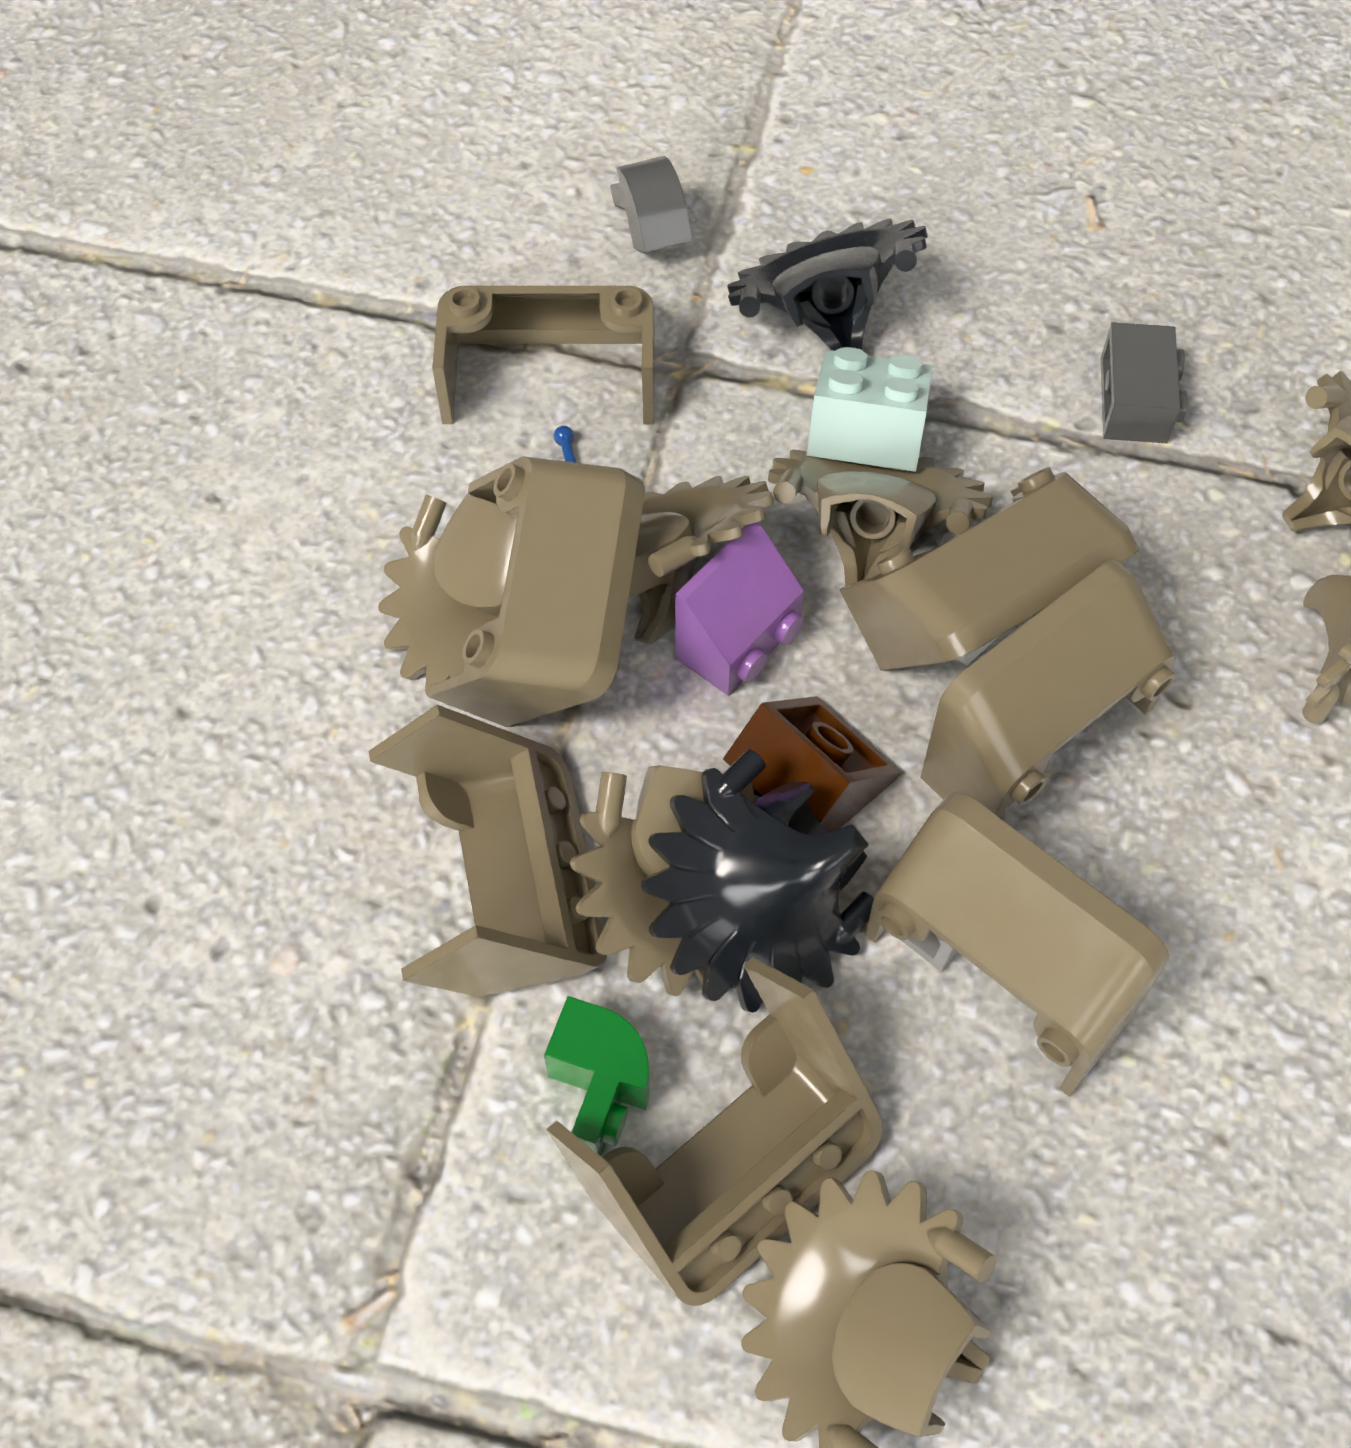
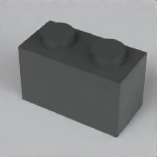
[1101,322,1187,444]

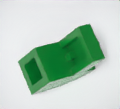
[544,996,650,1156]

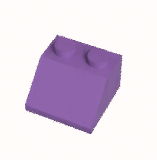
[675,522,804,696]

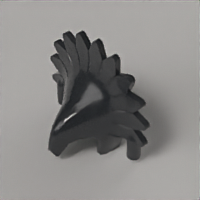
[727,219,928,351]
[641,749,874,1013]

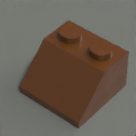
[723,696,902,832]

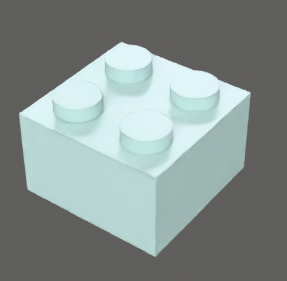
[806,347,933,472]

